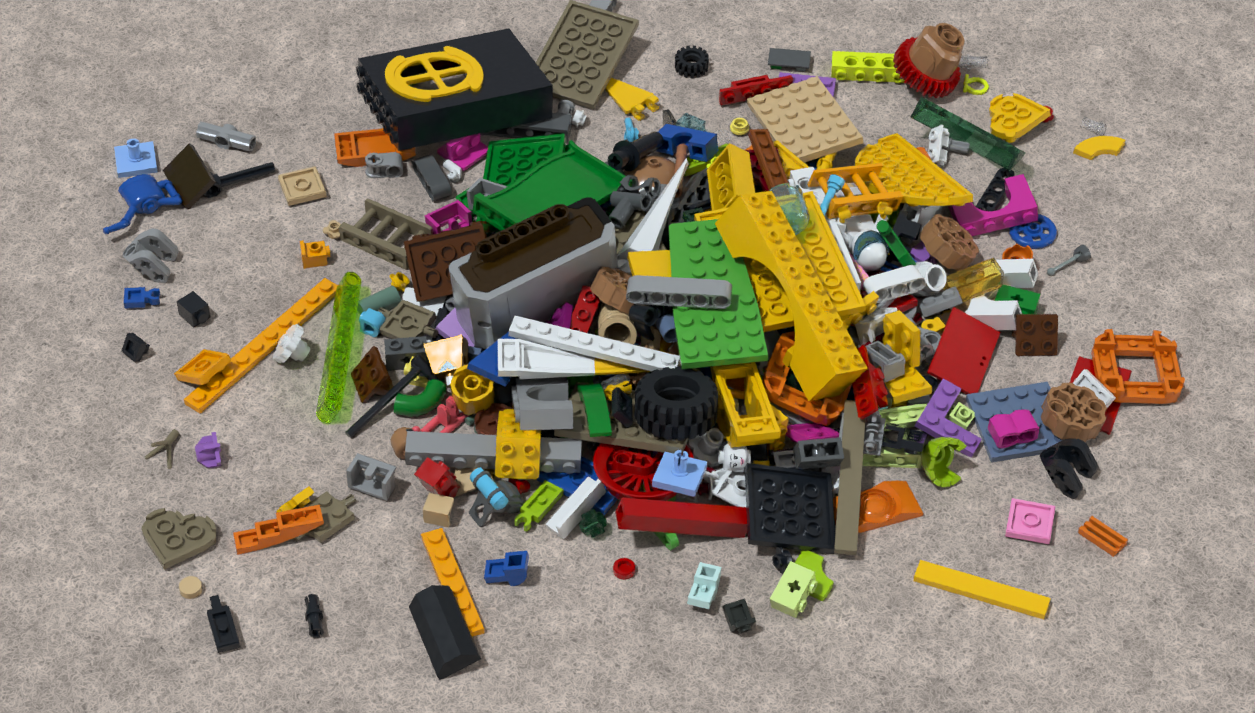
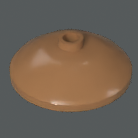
[624,156,675,190]

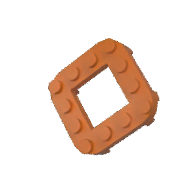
[1091,329,1185,404]
[762,331,852,426]

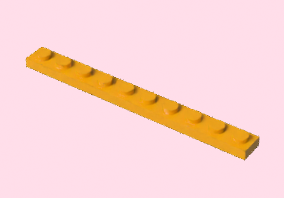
[184,278,341,414]

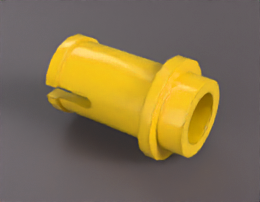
[604,380,632,401]

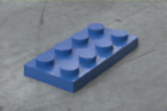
[535,456,618,516]

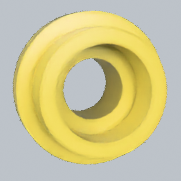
[730,118,749,135]

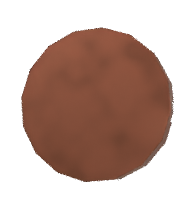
[474,403,512,435]

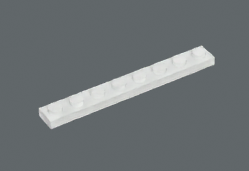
[508,316,680,371]

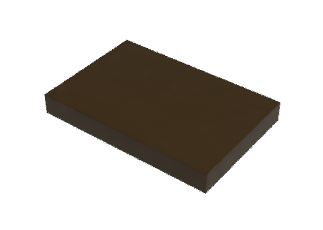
[162,143,216,209]

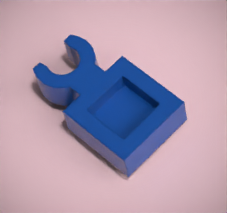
[124,287,161,309]

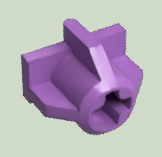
[195,432,221,468]

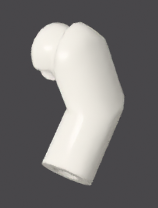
[443,159,462,182]

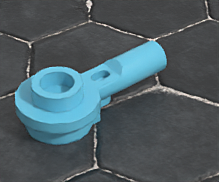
[624,117,639,142]

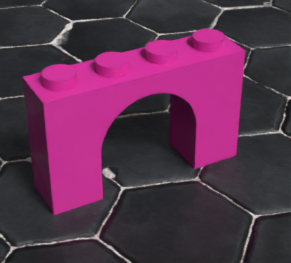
[948,174,1038,237]

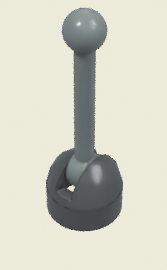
[1047,244,1091,276]

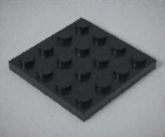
[744,463,835,554]

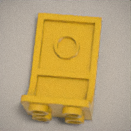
[495,409,541,479]

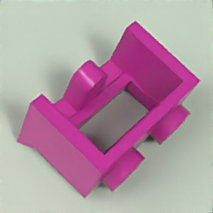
[424,200,472,234]

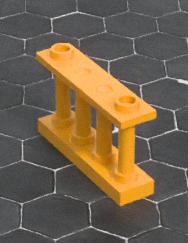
[807,163,903,219]

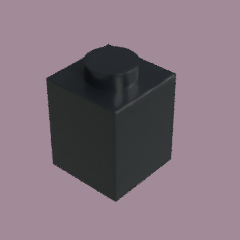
[177,291,210,328]

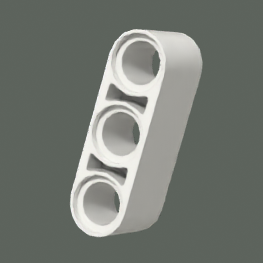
[863,265,926,303]

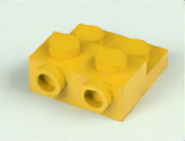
[883,310,920,368]

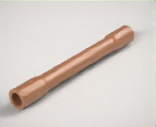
[674,144,688,198]

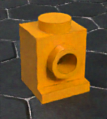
[300,240,331,269]

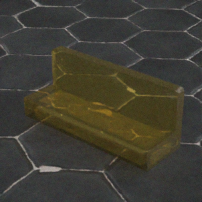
[943,258,1004,302]

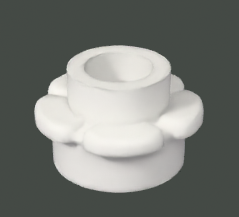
[571,110,586,128]

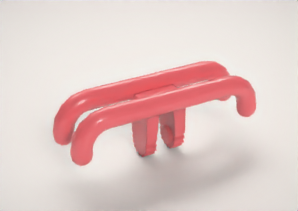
[412,396,469,433]

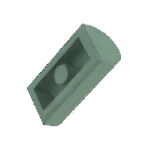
[355,285,401,314]

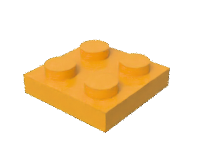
[174,349,232,385]

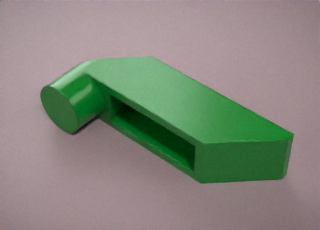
[876,220,916,267]

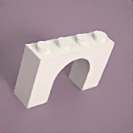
[965,259,1038,330]

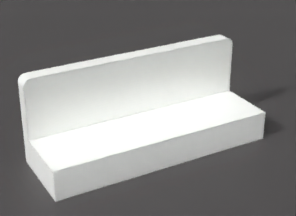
[546,476,606,539]

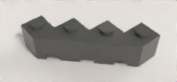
[661,168,710,247]

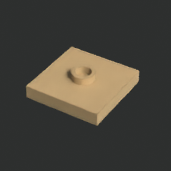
[278,166,327,206]

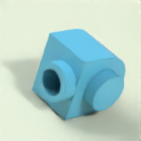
[359,308,385,337]

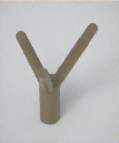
[145,429,180,469]

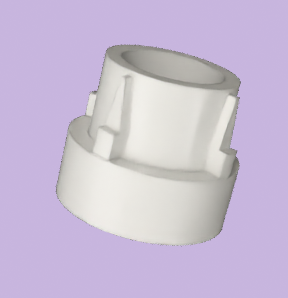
[911,261,947,297]

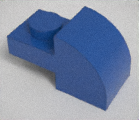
[484,551,529,586]

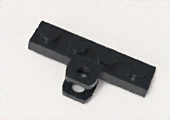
[882,422,927,454]

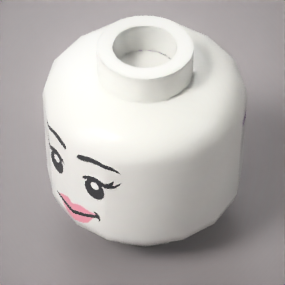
[718,444,751,472]

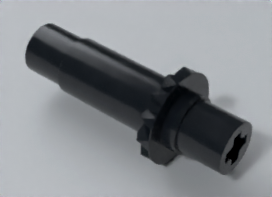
[607,131,664,171]

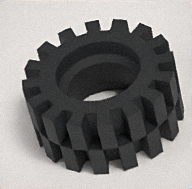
[675,45,709,79]

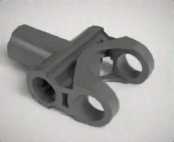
[608,175,661,229]

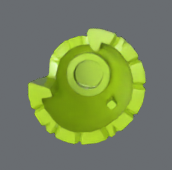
[921,437,967,487]

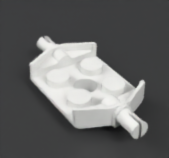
[702,468,746,507]

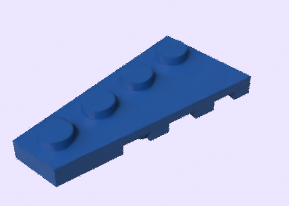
[467,332,530,387]

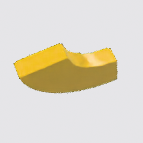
[1073,136,1126,160]

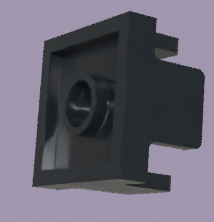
[884,210,922,265]

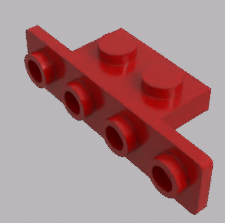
[719,75,793,106]
[570,286,600,333]
[852,345,888,420]

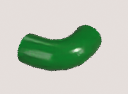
[394,379,447,417]

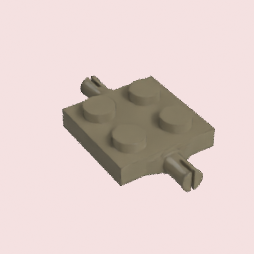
[378,299,438,339]
[293,491,356,543]

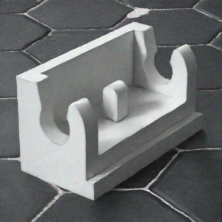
[855,308,897,345]

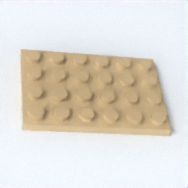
[747,76,863,163]

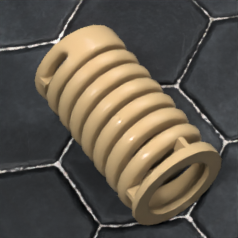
[598,302,637,345]

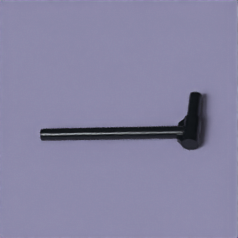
[345,354,440,438]

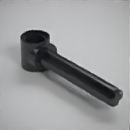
[204,162,275,198]

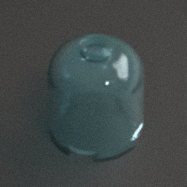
[770,183,810,235]

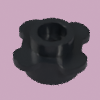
[772,547,792,574]

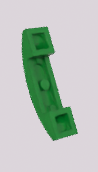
[578,384,612,437]

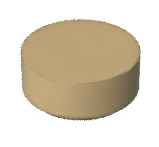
[179,576,202,599]

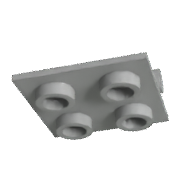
[839,411,886,456]

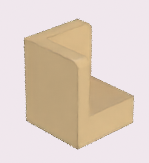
[423,493,454,527]

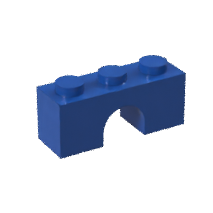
[656,124,719,162]

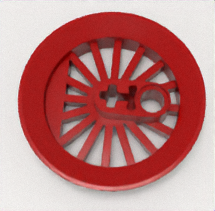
[593,443,694,501]

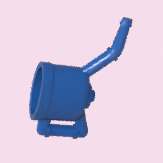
[103,174,182,234]

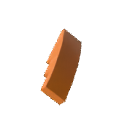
[233,505,324,555]

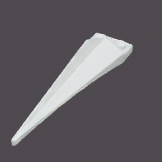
[617,158,689,276]

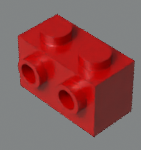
[414,457,460,498]

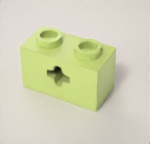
[770,561,817,618]

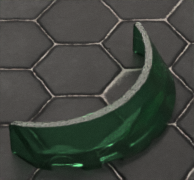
[911,97,1026,171]

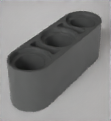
[412,154,452,201]

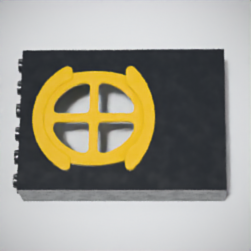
[356,28,553,151]

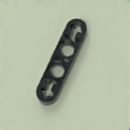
[975,168,1015,211]

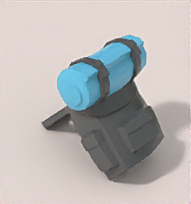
[469,467,525,527]

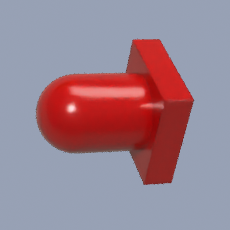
[508,478,530,495]

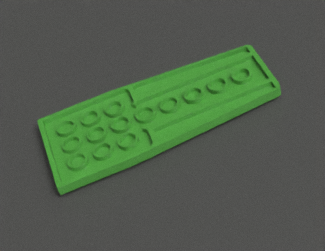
[669,219,768,369]

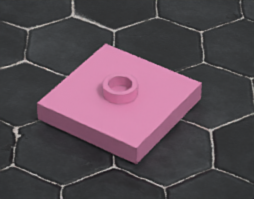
[1005,498,1055,544]

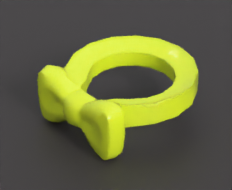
[963,74,989,95]

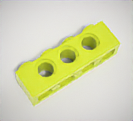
[831,51,905,83]

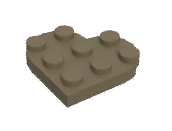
[141,508,217,570]

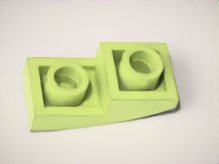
[945,402,975,429]

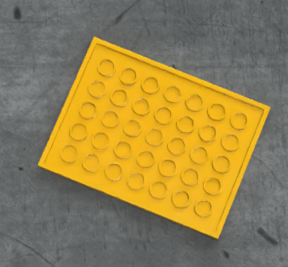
[694,191,866,332]

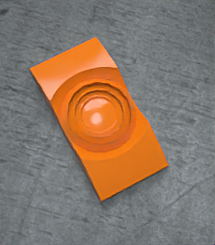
[334,128,416,167]
[833,480,923,533]

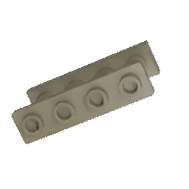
[339,198,433,270]

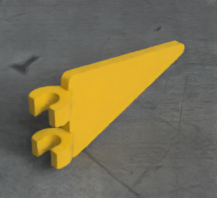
[605,78,659,121]

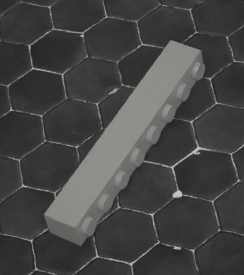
[405,431,582,474]

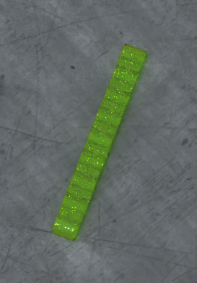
[316,272,361,423]

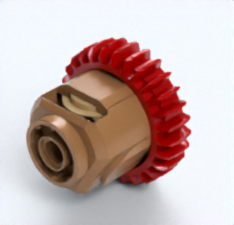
[893,23,965,98]

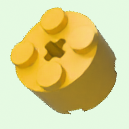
[450,364,495,415]

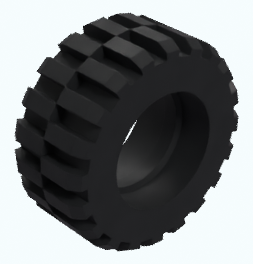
[634,367,718,441]

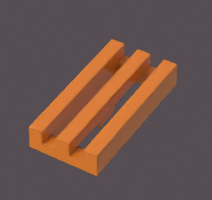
[1078,516,1128,557]

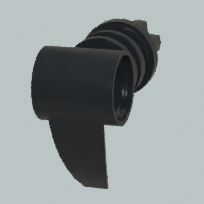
[629,304,673,341]

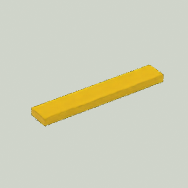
[913,560,1051,620]

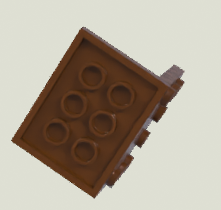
[404,221,500,302]

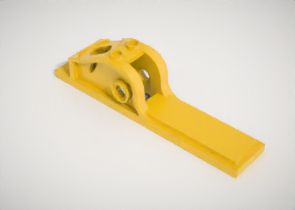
[710,362,781,448]

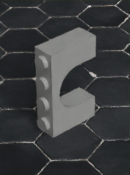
[511,377,573,430]

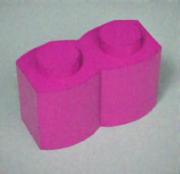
[988,409,1039,448]

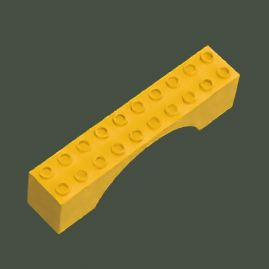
[715,191,868,401]

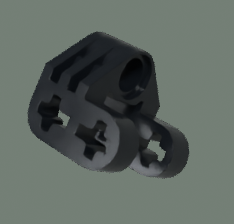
[1040,439,1098,499]

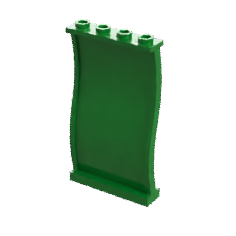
[473,145,632,231]

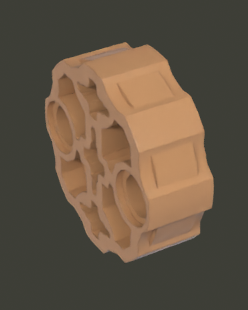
[920,214,979,272]
[590,266,633,314]
[1041,383,1107,442]

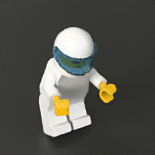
[825,187,893,271]

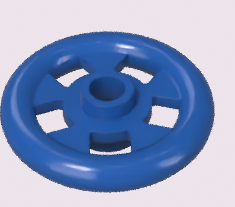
[1009,214,1057,249]

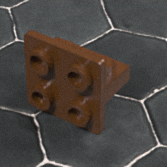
[1012,314,1058,356]
[351,346,394,403]

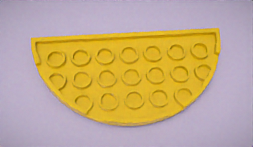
[855,133,973,207]

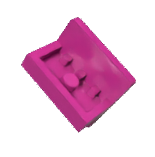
[437,134,488,171]

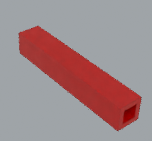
[615,498,747,538]

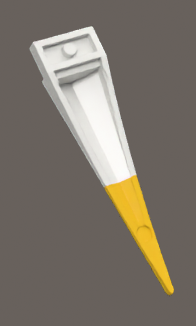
[498,339,649,379]

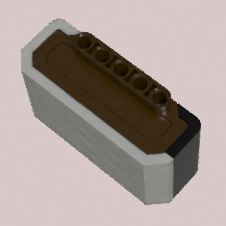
[449,197,618,349]

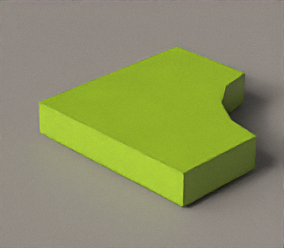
[795,550,834,601]

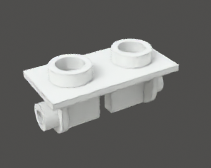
[927,125,950,167]

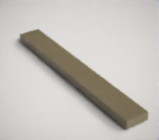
[834,400,865,555]

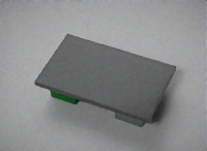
[768,48,811,71]

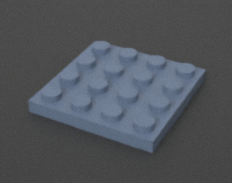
[966,381,1064,463]

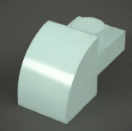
[687,562,722,609]

